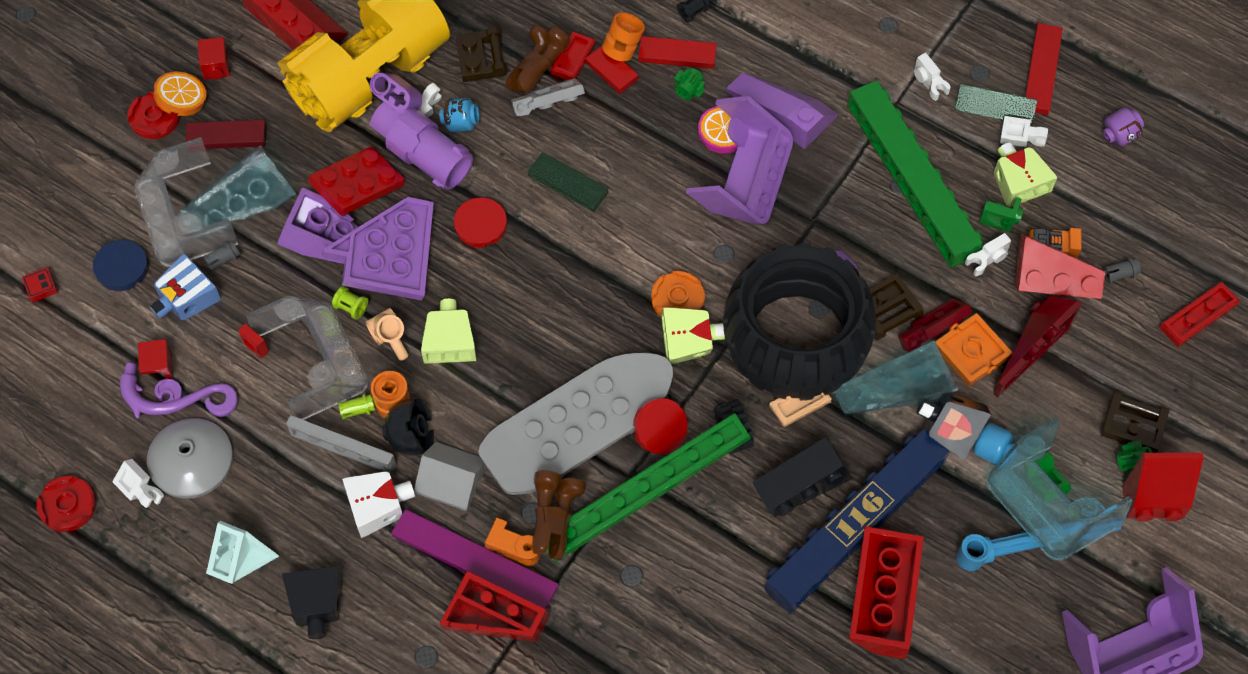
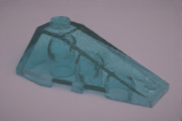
[177,146,296,236]
[834,341,958,414]

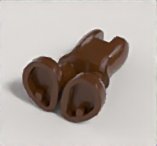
[506,25,570,93]
[532,470,586,560]

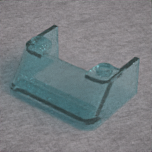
[987,418,1133,560]

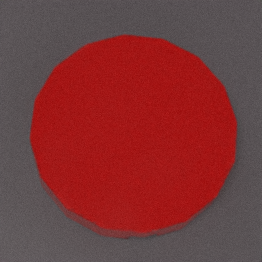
[127,91,181,139]
[454,197,507,248]
[633,398,688,455]
[37,475,96,532]

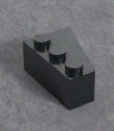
[752,437,853,517]

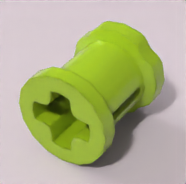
[332,286,368,320]

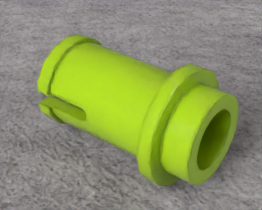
[338,393,376,420]

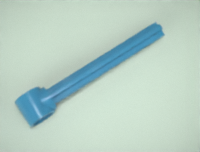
[956,514,1121,571]

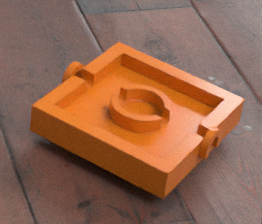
[933,313,1013,387]

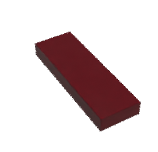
[185,120,266,150]

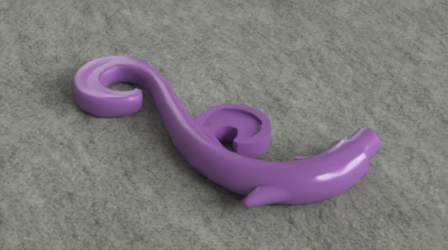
[120,363,238,418]

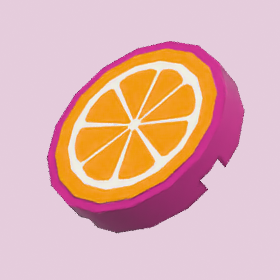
[698,106,738,154]

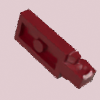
[898,298,972,352]

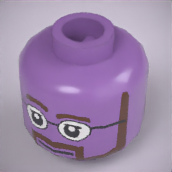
[1102,108,1144,146]

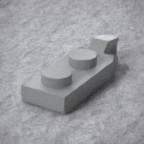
[511,78,585,116]

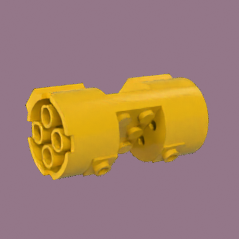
[277,0,450,132]

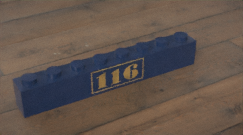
[765,429,950,615]

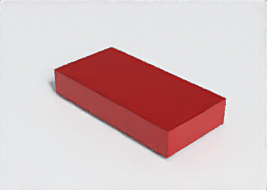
[551,31,596,80]
[585,46,639,94]

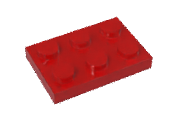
[308,146,405,216]

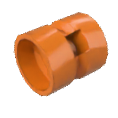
[602,12,645,61]
[371,371,411,418]

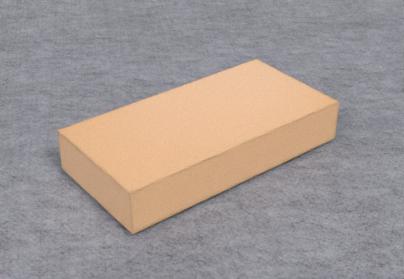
[769,393,832,427]

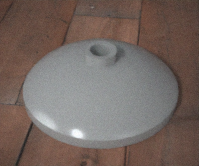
[147,418,233,499]

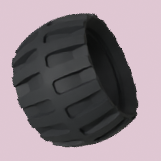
[723,243,876,401]

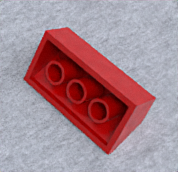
[242,0,348,50]
[849,526,924,660]

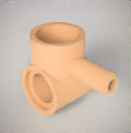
[365,308,409,361]

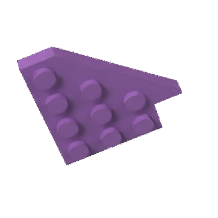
[322,197,434,301]

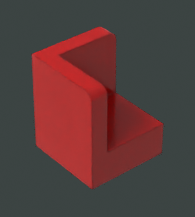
[138,339,173,379]

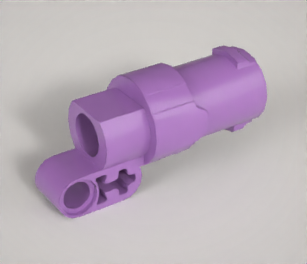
[370,73,473,190]

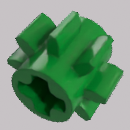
[673,68,705,100]
[1117,441,1152,475]

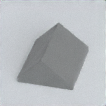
[414,442,486,511]

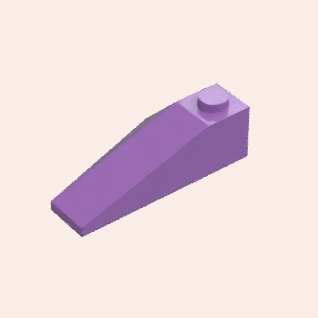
[726,72,838,149]
[277,187,358,264]

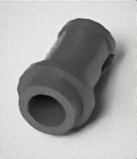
[203,241,240,271]
[1103,257,1141,283]

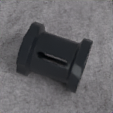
[677,0,710,23]

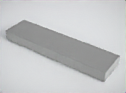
[286,415,397,474]

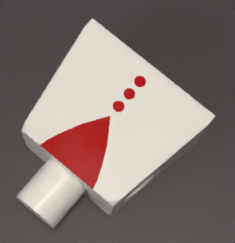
[342,472,415,538]

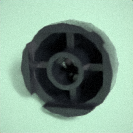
[382,398,434,456]

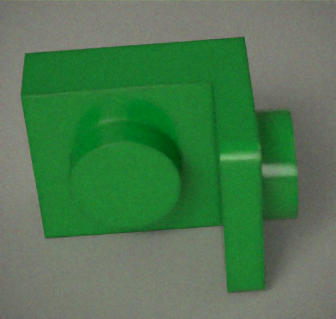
[979,197,1024,233]

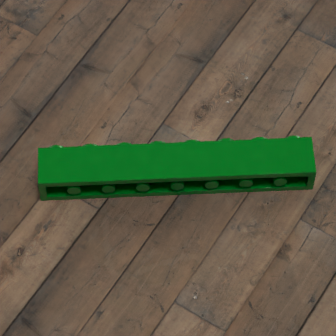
[847,81,983,269]

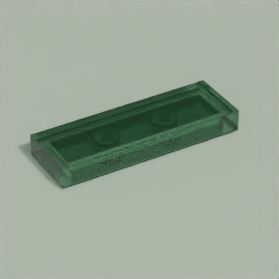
[954,83,1038,125]
[528,152,608,212]

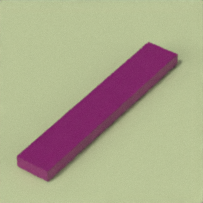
[391,509,559,610]

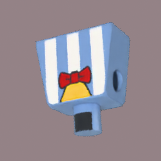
[149,254,221,320]

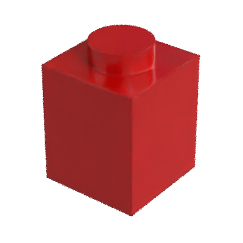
[198,37,230,80]

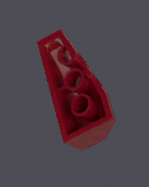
[994,296,1082,398]

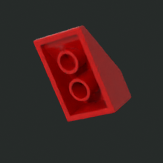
[1122,452,1204,522]

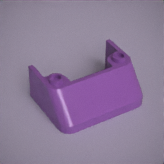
[686,96,793,224]
[1062,567,1203,674]

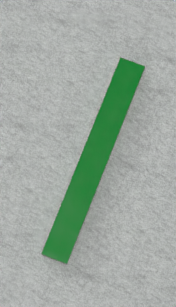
[547,413,751,563]

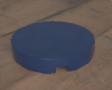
[93,240,149,291]

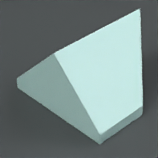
[206,521,279,584]

